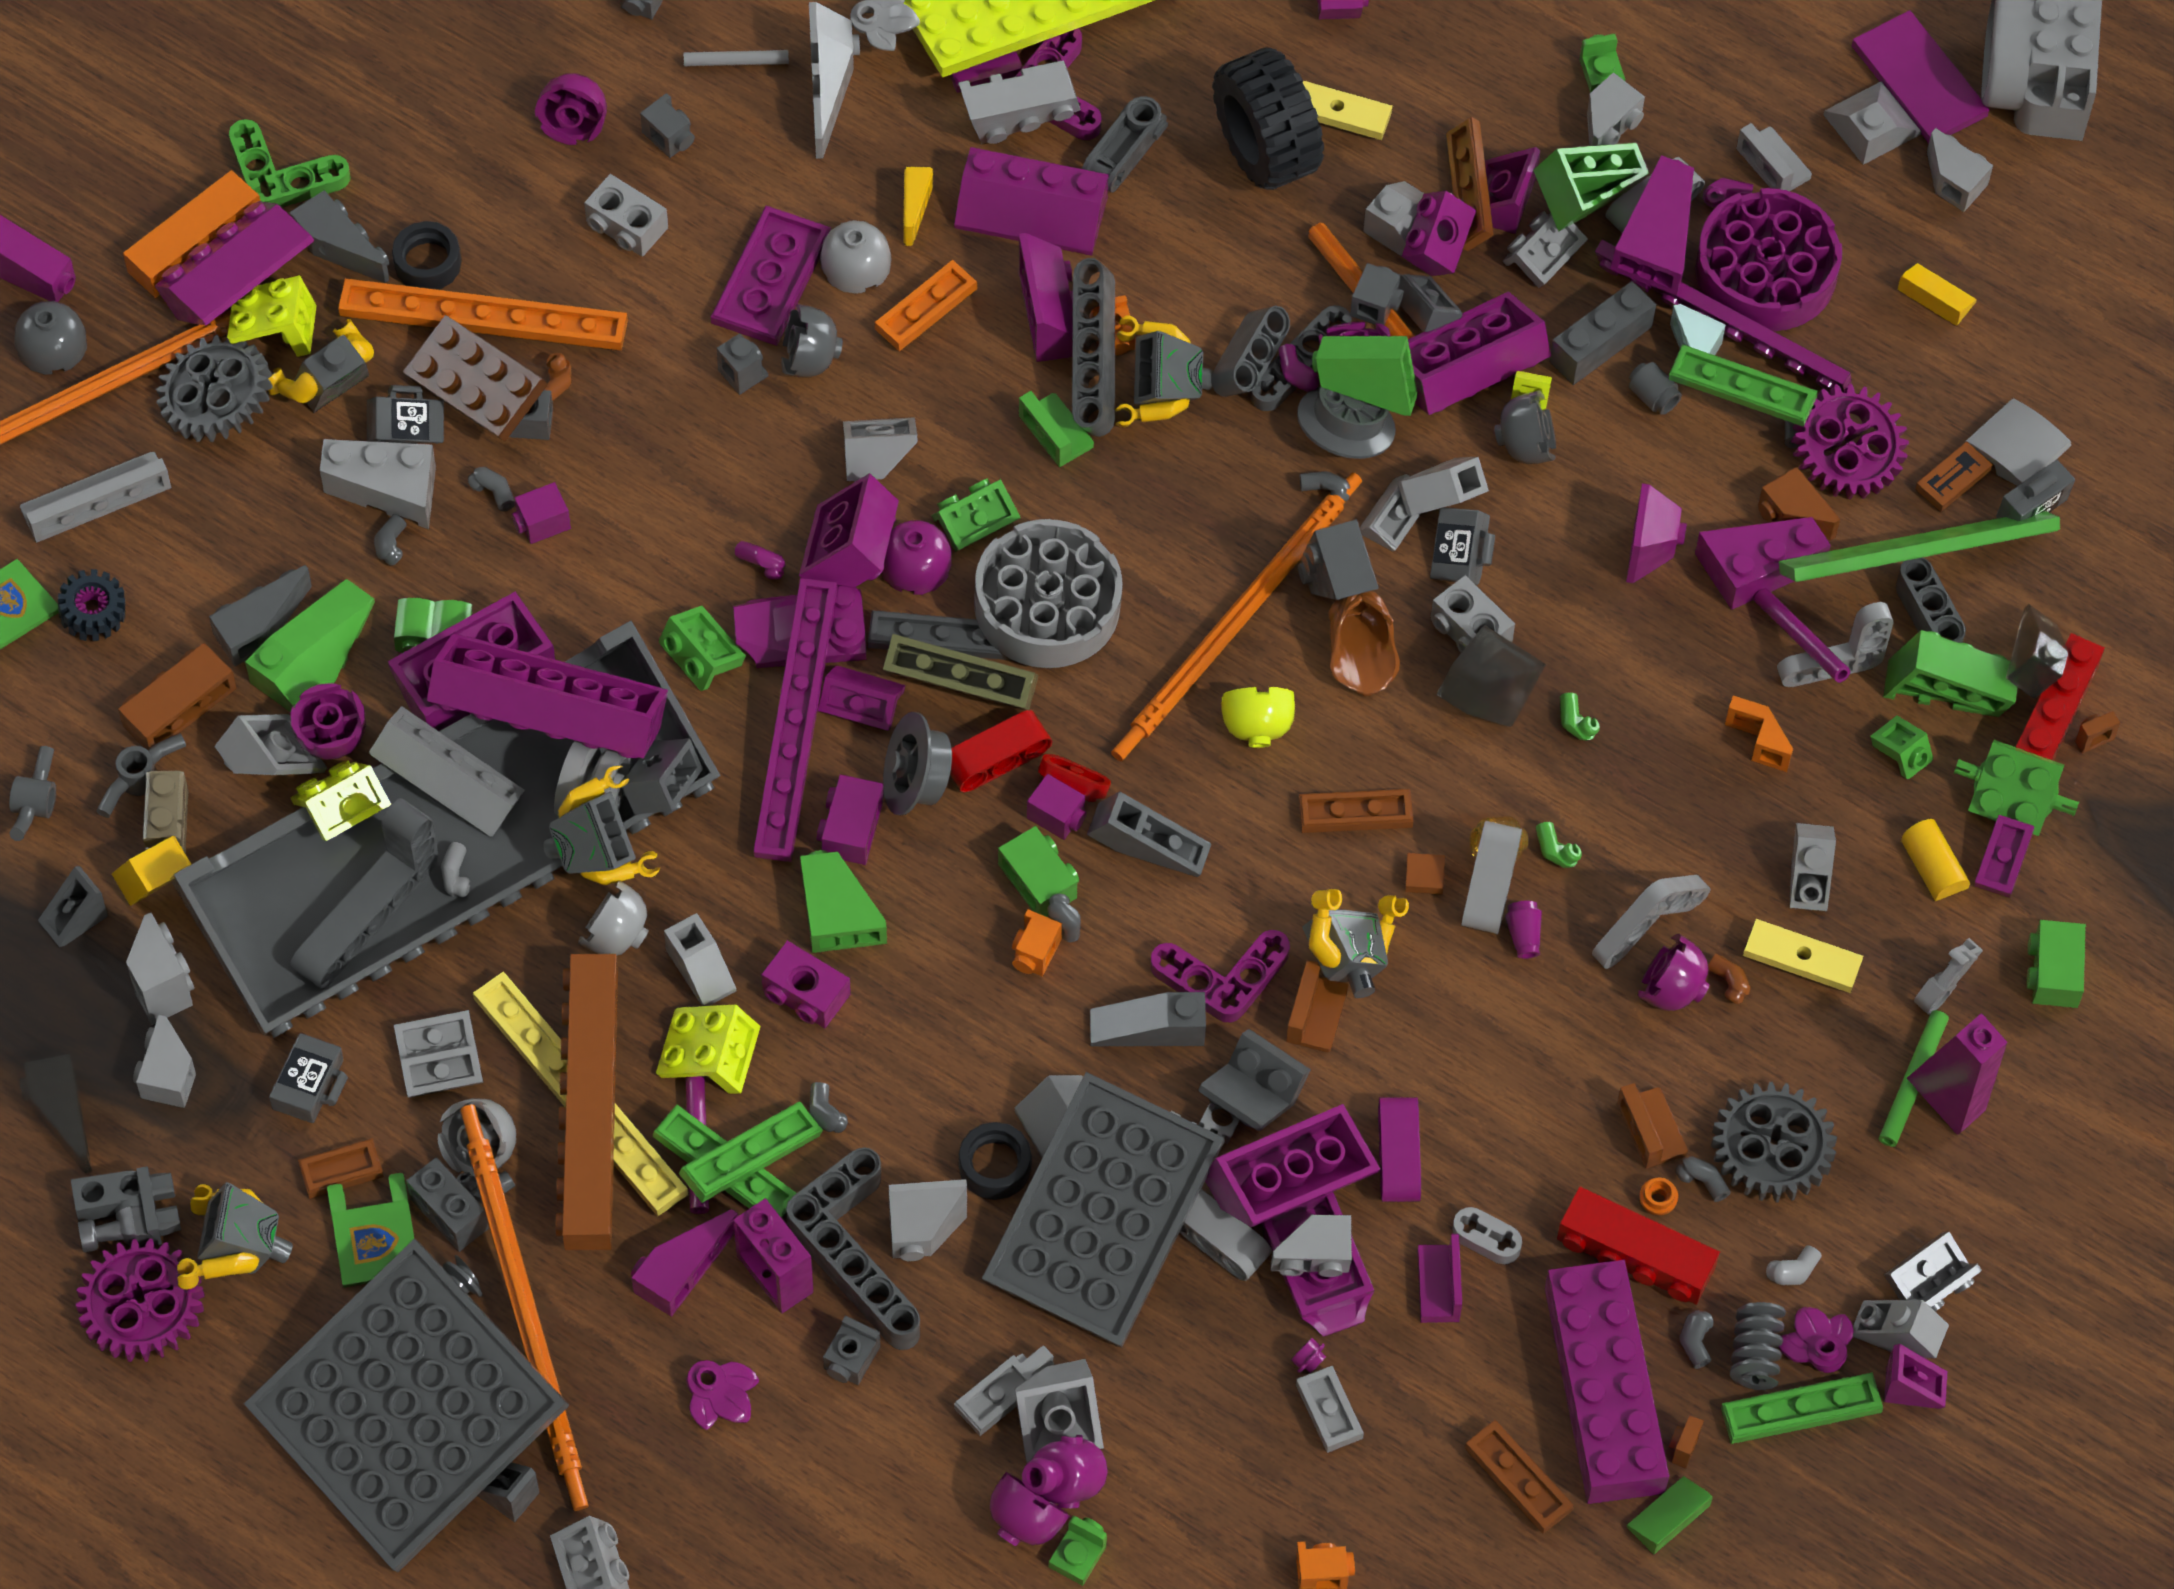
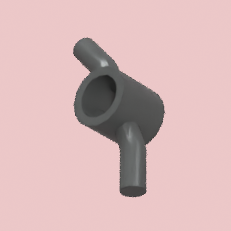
[96,733,186,818]
[9,746,56,841]

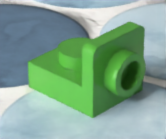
[1579,34,1625,93]
[1870,715,1933,779]
[1048,1515,1107,1586]

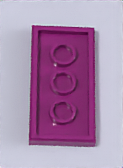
[1851,10,1990,144]
[711,205,831,346]

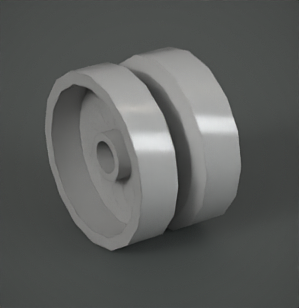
[554,740,631,816]

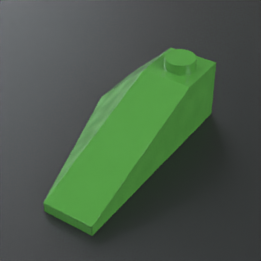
[245,579,375,712]

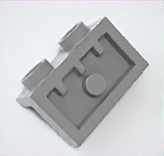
[1502,211,1588,288]
[550,1516,629,1589]

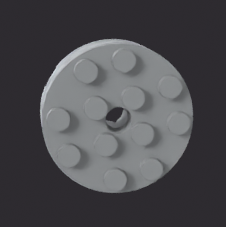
[974,519,1123,668]

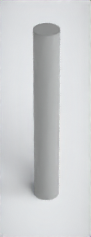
[684,50,789,66]

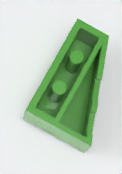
[1533,143,1649,232]
[1883,630,2020,717]

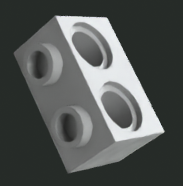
[584,174,668,257]
[1431,575,1515,666]

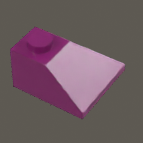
[1626,483,1687,583]

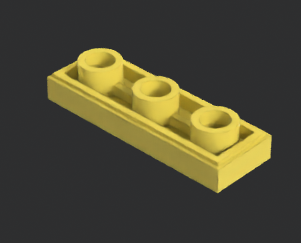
[1303,81,1393,140]
[1743,919,1864,993]

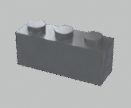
[1549,281,1656,385]

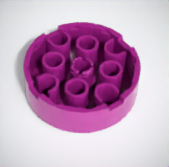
[1695,188,1842,331]

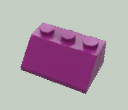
[1019,233,1073,362]
[799,473,899,587]

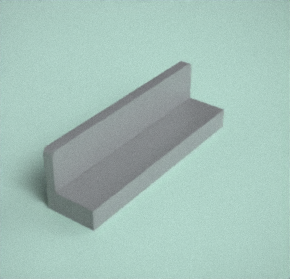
[20,452,172,543]
[369,706,525,836]

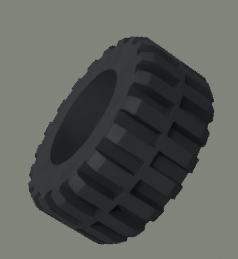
[1212,47,1324,190]

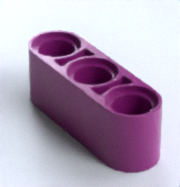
[1378,1097,1421,1202]

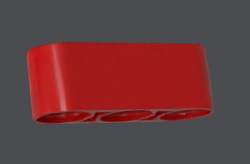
[950,710,1053,793]

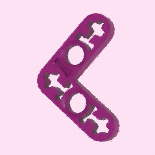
[1015,28,1101,140]
[1150,930,1290,1023]

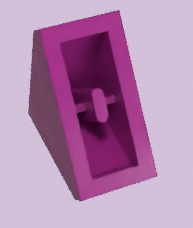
[1884,1344,1948,1409]

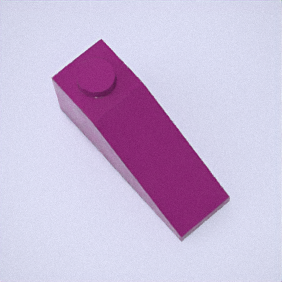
[631,1209,738,1317]

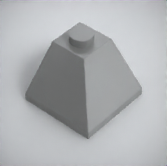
[1823,81,1921,165]
[1363,181,1424,256]
[843,417,918,482]
[214,714,327,775]
[889,1179,967,1261]
[1015,1359,1104,1463]

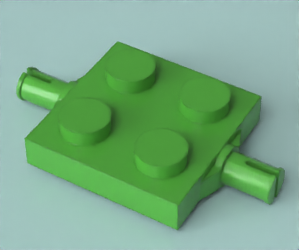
[1954,740,2079,836]

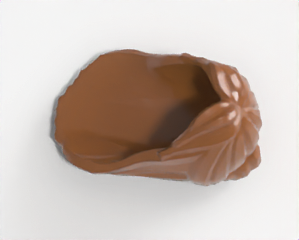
[1328,591,1400,697]

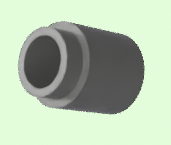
[1629,362,1682,415]

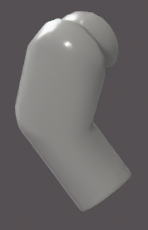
[441,842,470,897]
[1766,1245,1822,1285]

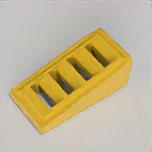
[903,167,933,246]

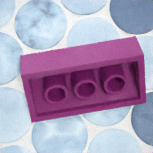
[954,147,1109,256]
[155,201,314,326]
[1408,291,1551,415]
[387,591,555,731]
[1205,1104,1381,1227]

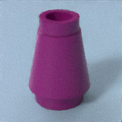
[1505,901,1542,959]

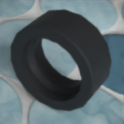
[392,221,462,290]
[959,1122,1032,1200]

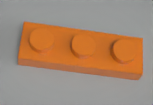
[875,260,977,352]

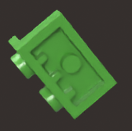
[931,478,1021,552]
[659,606,746,691]

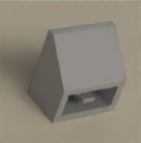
[126,913,195,1025]

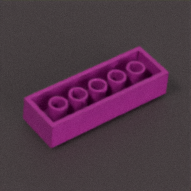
[427,633,668,758]
[1545,1260,1669,1504]

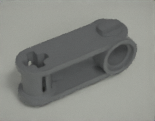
[1082,96,1168,193]

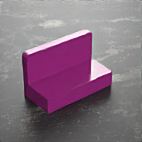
[818,666,905,731]
[1417,1234,1462,1323]

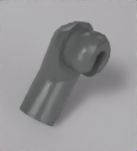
[1299,471,1350,501]
[1680,1310,1714,1369]

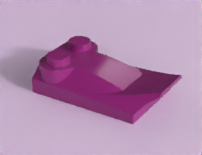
[733,585,867,668]
[1261,1192,1374,1336]

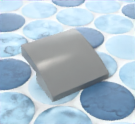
[1966,398,2071,486]
[394,1010,483,1098]

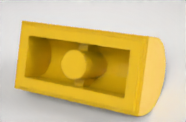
[1901,819,1970,902]

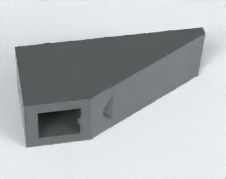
[289,190,390,283]
[209,565,312,667]

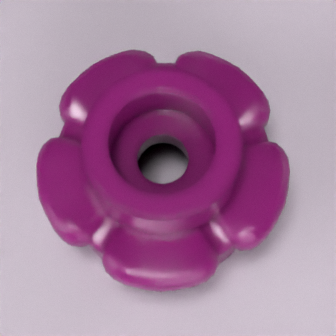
[1291,1338,1326,1373]

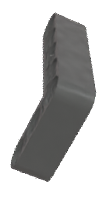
[290,798,438,989]
[786,1147,920,1350]

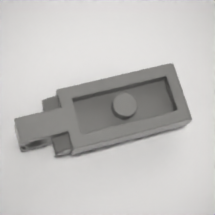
[954,1345,1054,1436]

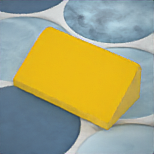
[1897,263,1977,326]

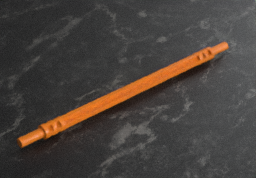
[0,309,231,445]
[1111,472,1362,762]
[460,1104,589,1511]

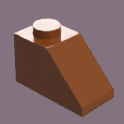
[1758,467,1840,541]

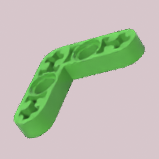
[229,119,351,208]

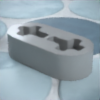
[1452,1207,1522,1264]

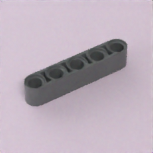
[1072,258,1115,437]

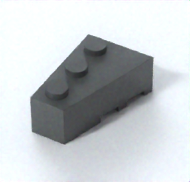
[1298,519,1379,600]

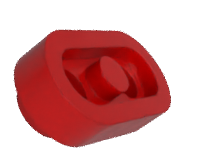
[1038,754,1111,802]

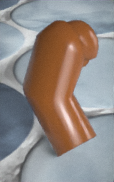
[544,353,572,401]
[1708,953,1751,1004]

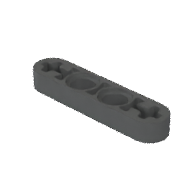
[1251,305,1352,411]

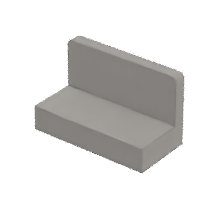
[1736,123,1812,191]

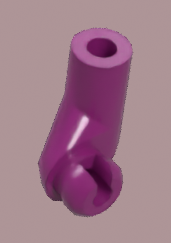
[1278,344,1319,392]
[735,541,786,579]

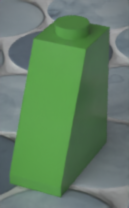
[1312,336,1418,416]
[800,850,887,953]

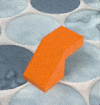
[1725,695,1793,772]

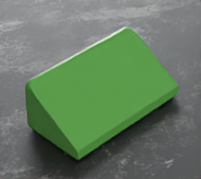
[1626,1476,1713,1555]

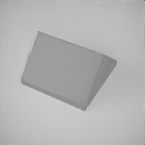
[1014,1075,1083,1158]

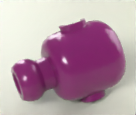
[1022,1435,1108,1508]

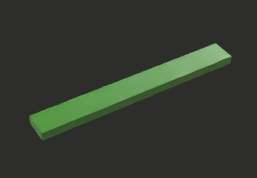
[1779,511,2060,582]

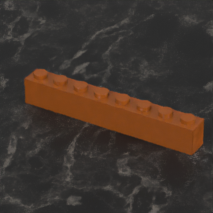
[556,954,618,1250]

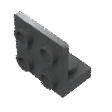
[1198,1029,1311,1131]

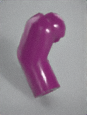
[1703,178,1754,207]

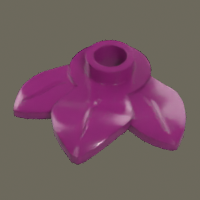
[1778,1307,1854,1373]
[686,1360,759,1430]

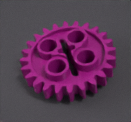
[1791,384,1909,499]
[76,1238,205,1362]

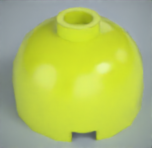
[1221,687,1295,748]

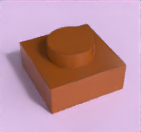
[2075,711,2120,754]
[1669,1415,1704,1469]

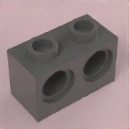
[406,1157,489,1252]

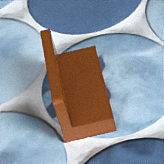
[1286,960,1349,1052]
[1617,1083,1688,1169]

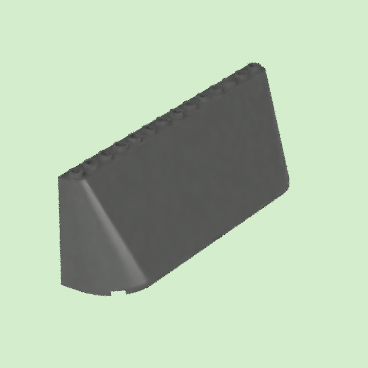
[170,620,721,1038]

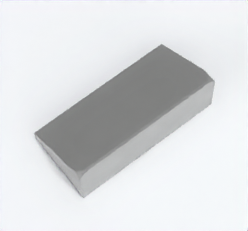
[1360,474,1421,552]

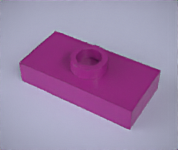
[1974,815,2034,898]

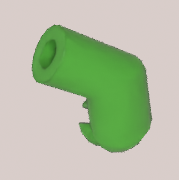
[1560,693,1600,741]
[1536,822,1582,868]

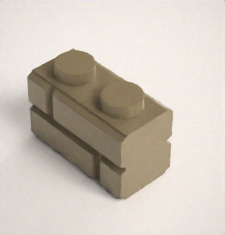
[143,771,189,853]

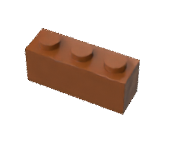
[118,642,237,750]

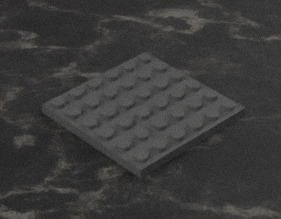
[244,1239,570,1572]

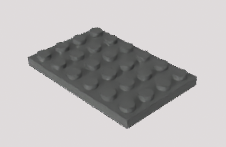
[982,1072,1225,1348]

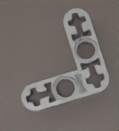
[1777,602,1893,687]
[1592,875,1711,969]

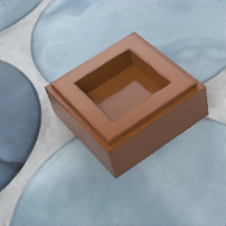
[1405,853,1445,894]

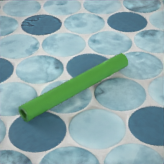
[1878,1010,1949,1147]

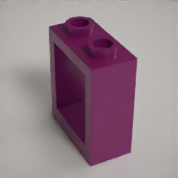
[734,1198,813,1314]

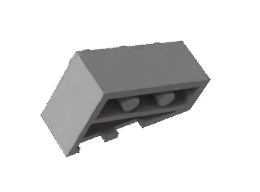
[958,60,1081,144]
[320,439,436,529]

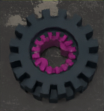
[58,569,126,641]

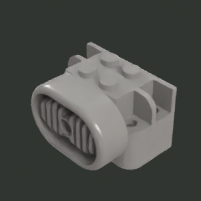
[1981,0,2102,141]

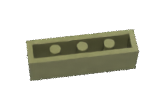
[883,634,1039,710]

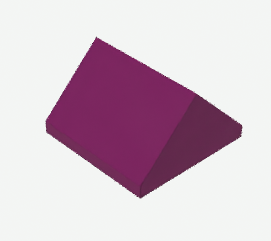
[1485,147,1540,234]

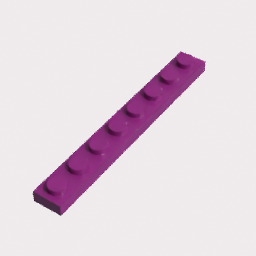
[1595,240,1852,392]
[754,578,838,862]

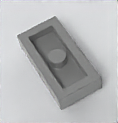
[1296,1366,1364,1453]

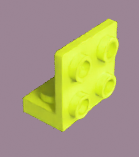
[227,275,317,357]
[290,760,391,841]
[656,1004,761,1094]

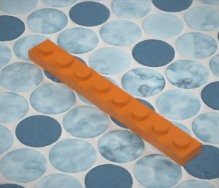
[338,278,628,351]

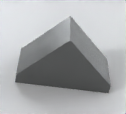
[38,866,108,947]
[477,1462,539,1523]

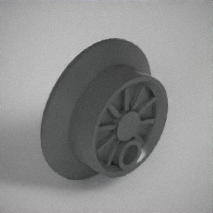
[1297,387,1396,459]
[883,712,952,816]

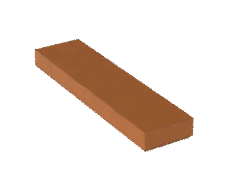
[1446,117,1494,251]

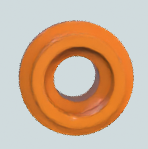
[1639,1177,1678,1215]

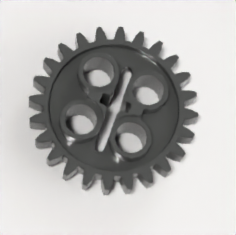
[156,335,273,442]
[1711,1082,1837,1203]

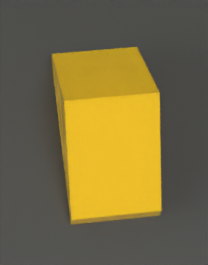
[111,836,191,906]

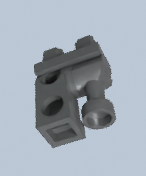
[71,1166,181,1253]

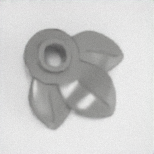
[850,0,920,51]

